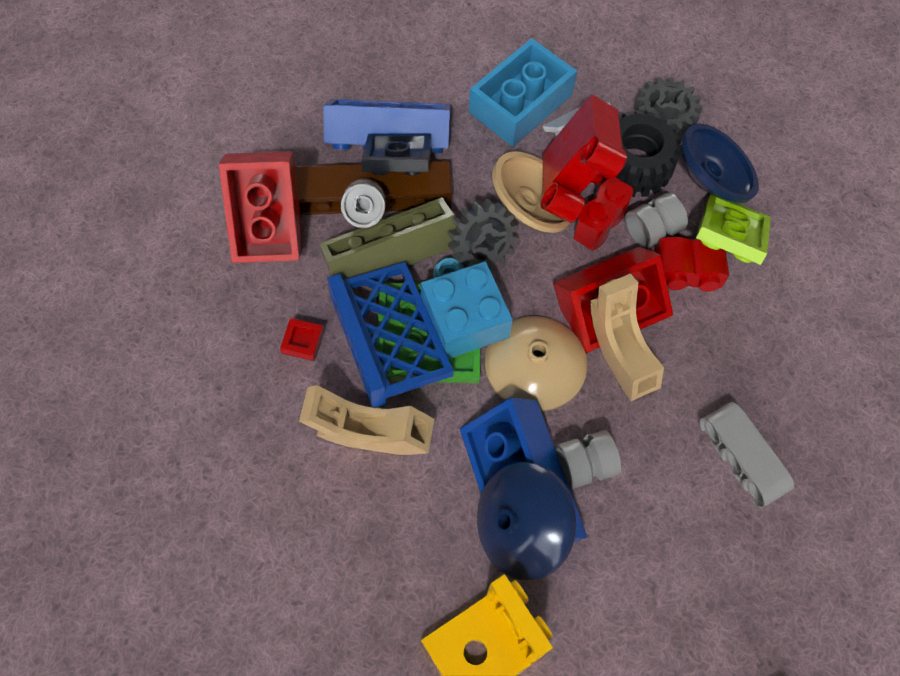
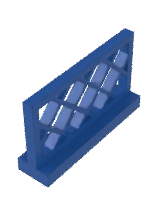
[327,262,453,408]

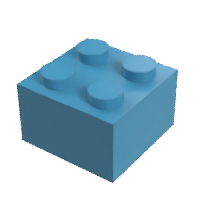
[420,261,513,359]

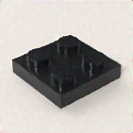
[361,134,431,175]

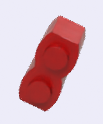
[573,177,633,251]
[654,237,729,292]

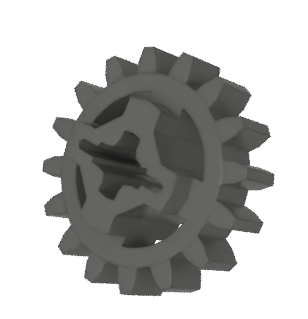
[634,77,703,134]
[447,199,519,271]

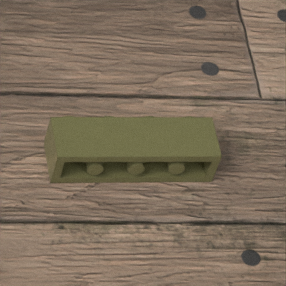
[319,198,456,280]

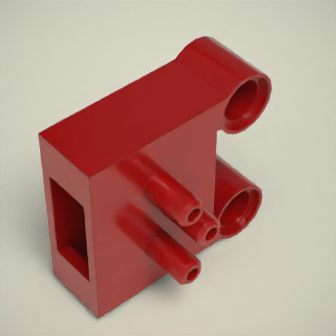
[540,94,627,223]

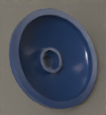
[682,123,759,203]
[477,462,576,580]

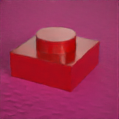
[280,318,324,361]

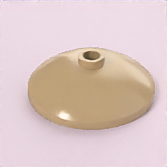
[492,151,571,233]
[485,316,587,411]

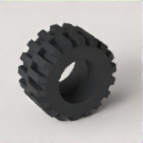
[603,111,682,197]

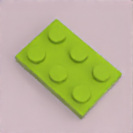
[696,194,771,265]

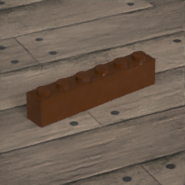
[295,160,451,215]

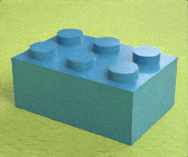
[469,38,577,147]

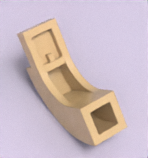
[591,273,664,401]
[299,385,435,455]

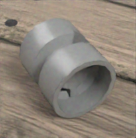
[341,178,386,228]
[625,192,688,249]
[555,430,621,490]

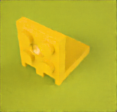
[421,574,553,676]

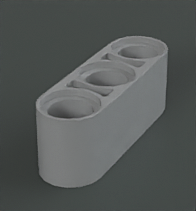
[699,402,794,508]

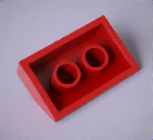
[553,247,673,353]

